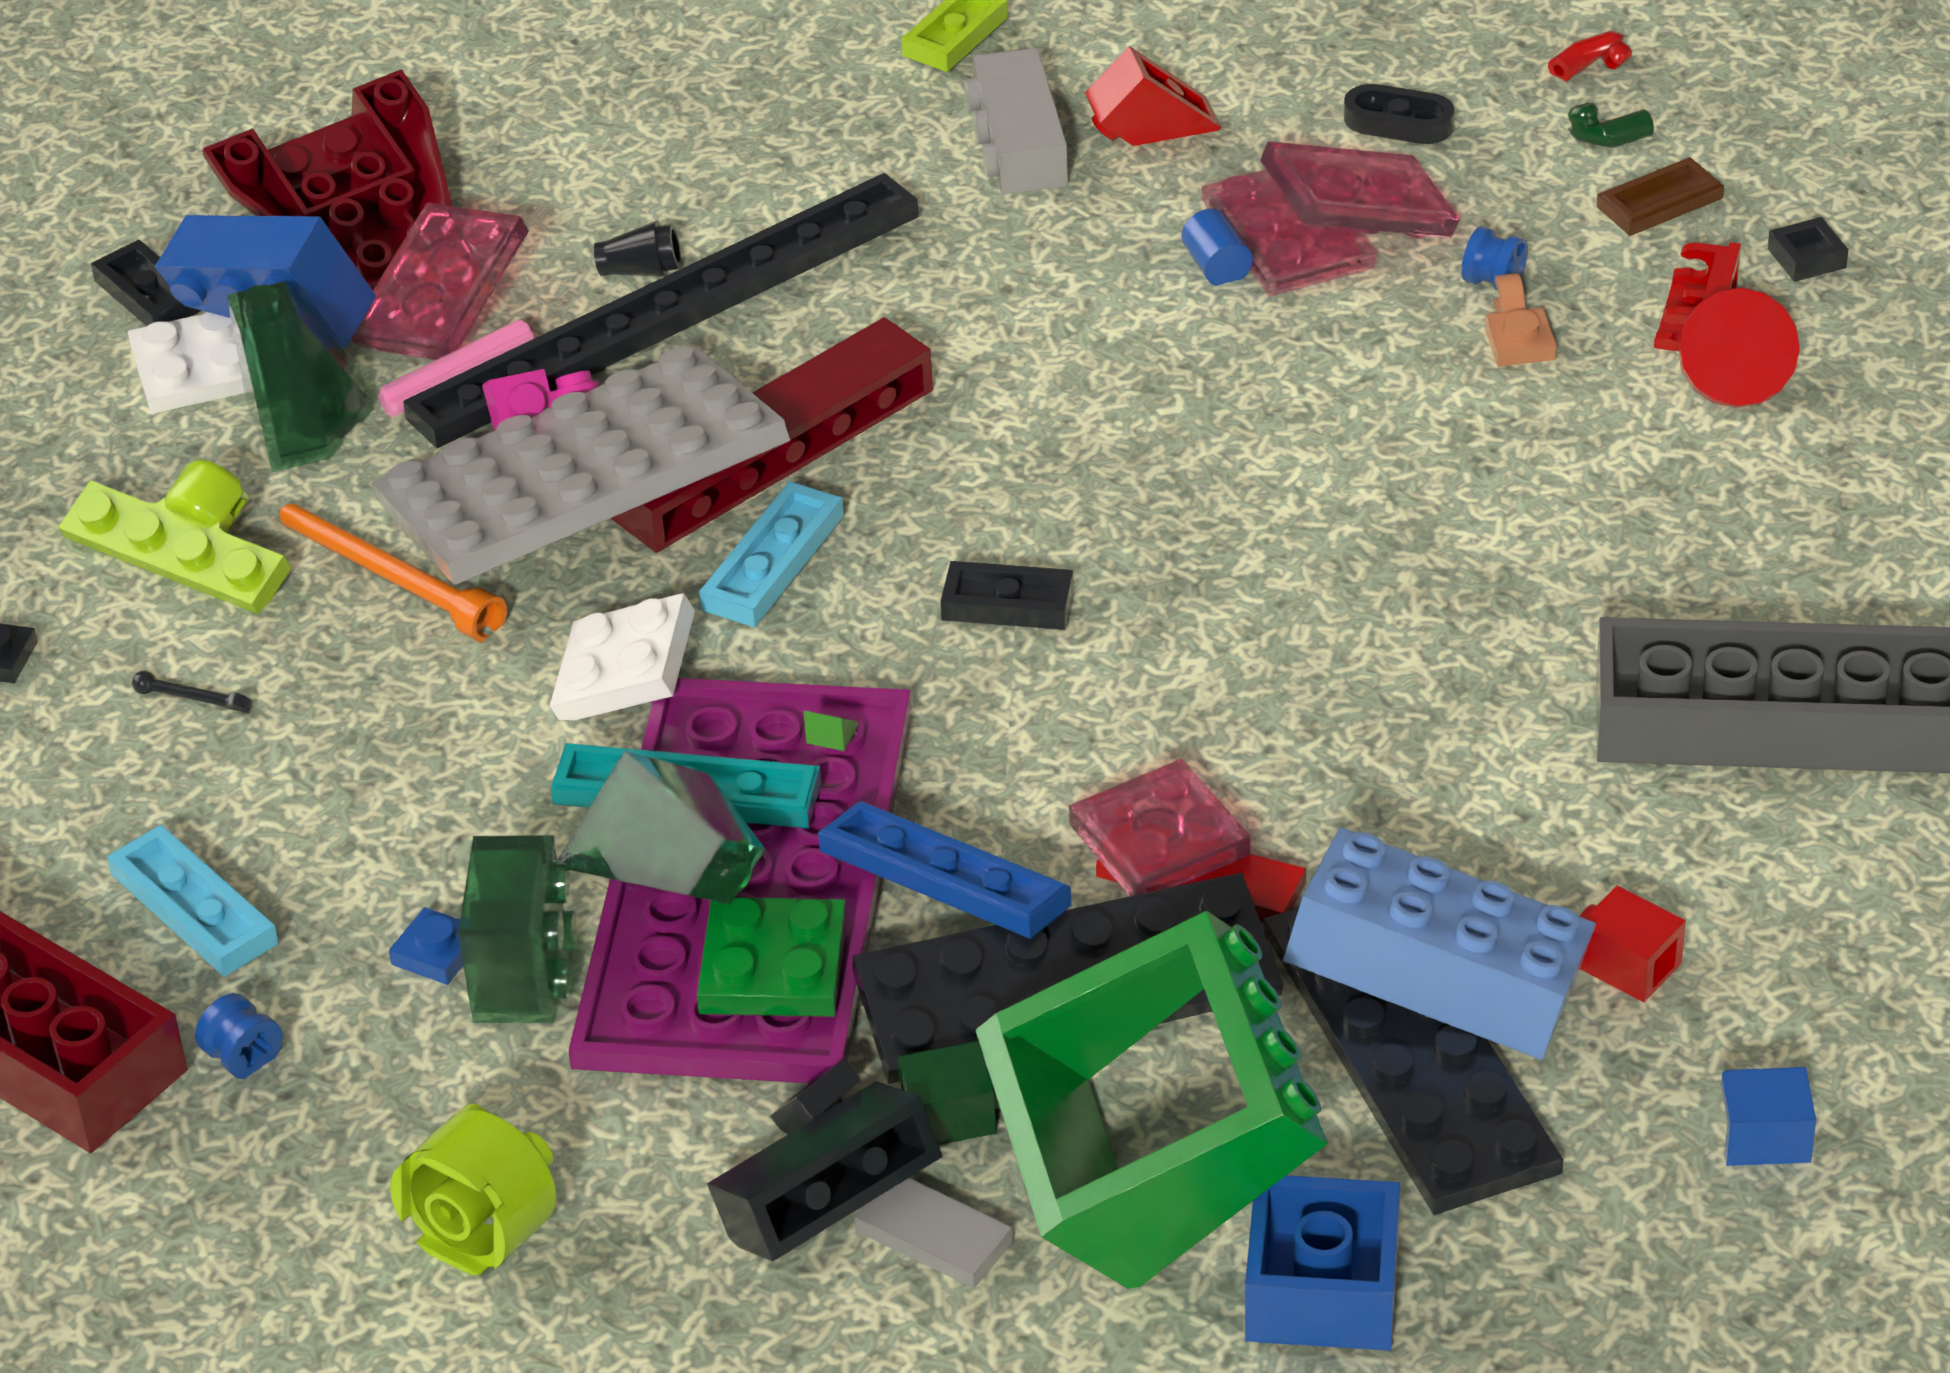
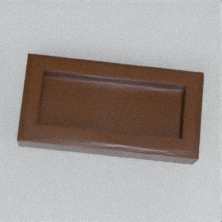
[1596,157,1724,236]

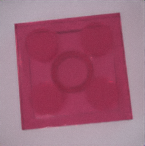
[1068,758,1250,896]

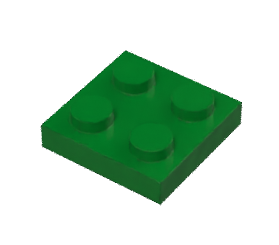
[697,897,847,1017]

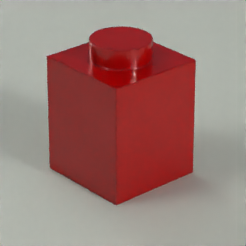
[1580,885,1686,1003]

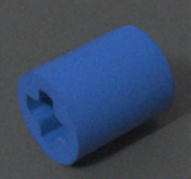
[1181,209,1253,286]

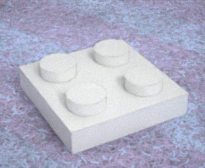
[127,312,266,414]
[550,593,695,721]

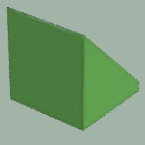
[804,710,858,751]

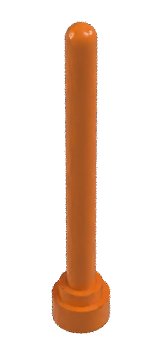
[279,503,507,643]

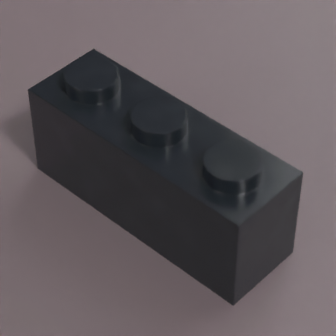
[707,1081,943,1262]

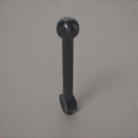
[132,670,253,714]

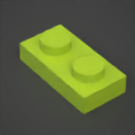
[901,0,1008,72]

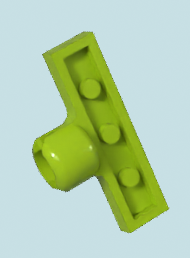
[58,459,292,614]

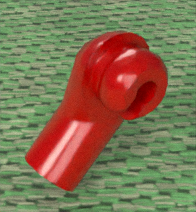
[1548,30,1632,82]

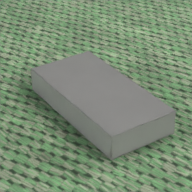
[855,1178,1013,1288]

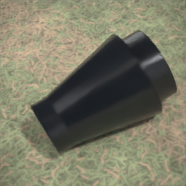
[594,220,682,277]

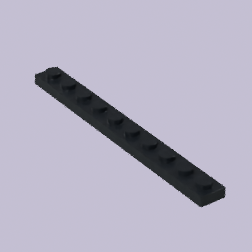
[403,173,919,448]

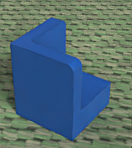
[1721,1067,1816,1166]

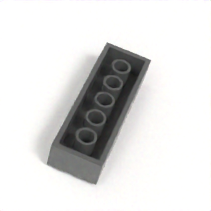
[1596,617,1950,773]

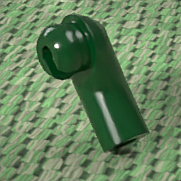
[1568,103,1654,148]

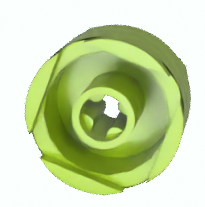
[390,1103,556,1276]

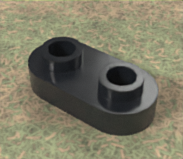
[1344,84,1454,144]

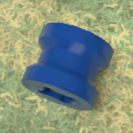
[1461,226,1528,291]
[195,993,283,1079]

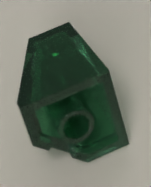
[227,281,374,473]
[556,751,765,905]

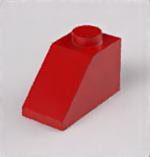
[1085,46,1221,146]

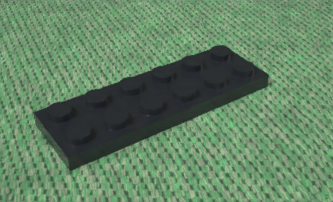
[852,873,1284,1084]
[1264,908,1563,1215]

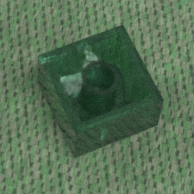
[458,835,577,1023]

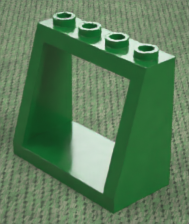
[976,911,1328,1289]

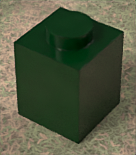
[897,1041,1000,1145]

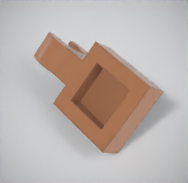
[1485,273,1557,367]

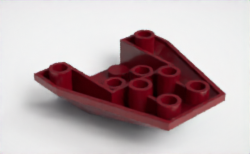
[203,69,462,290]

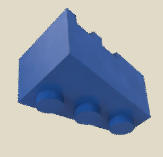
[155,215,376,348]

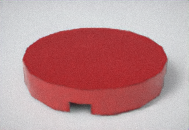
[1678,288,1800,408]

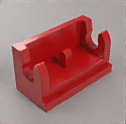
[1654,242,1741,352]

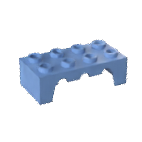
[1283,827,1596,1060]

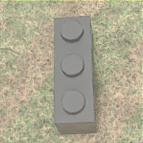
[964,47,1068,195]

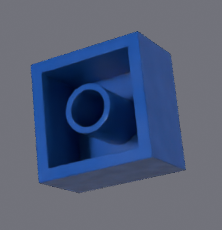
[1245,1175,1400,1351]

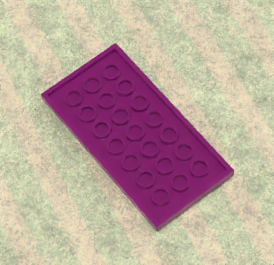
[568,678,912,1083]

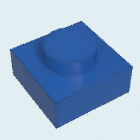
[389,907,483,985]

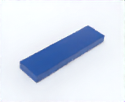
[818,801,1071,939]

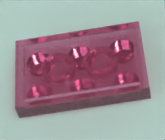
[1260,141,1460,239]
[1202,159,1375,297]
[352,203,529,360]

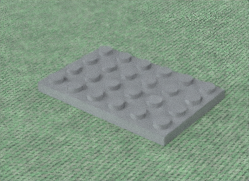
[371,346,790,585]

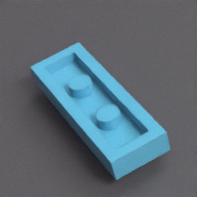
[699,481,844,628]
[107,824,279,977]

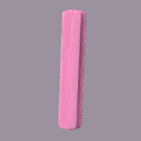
[378,320,535,417]

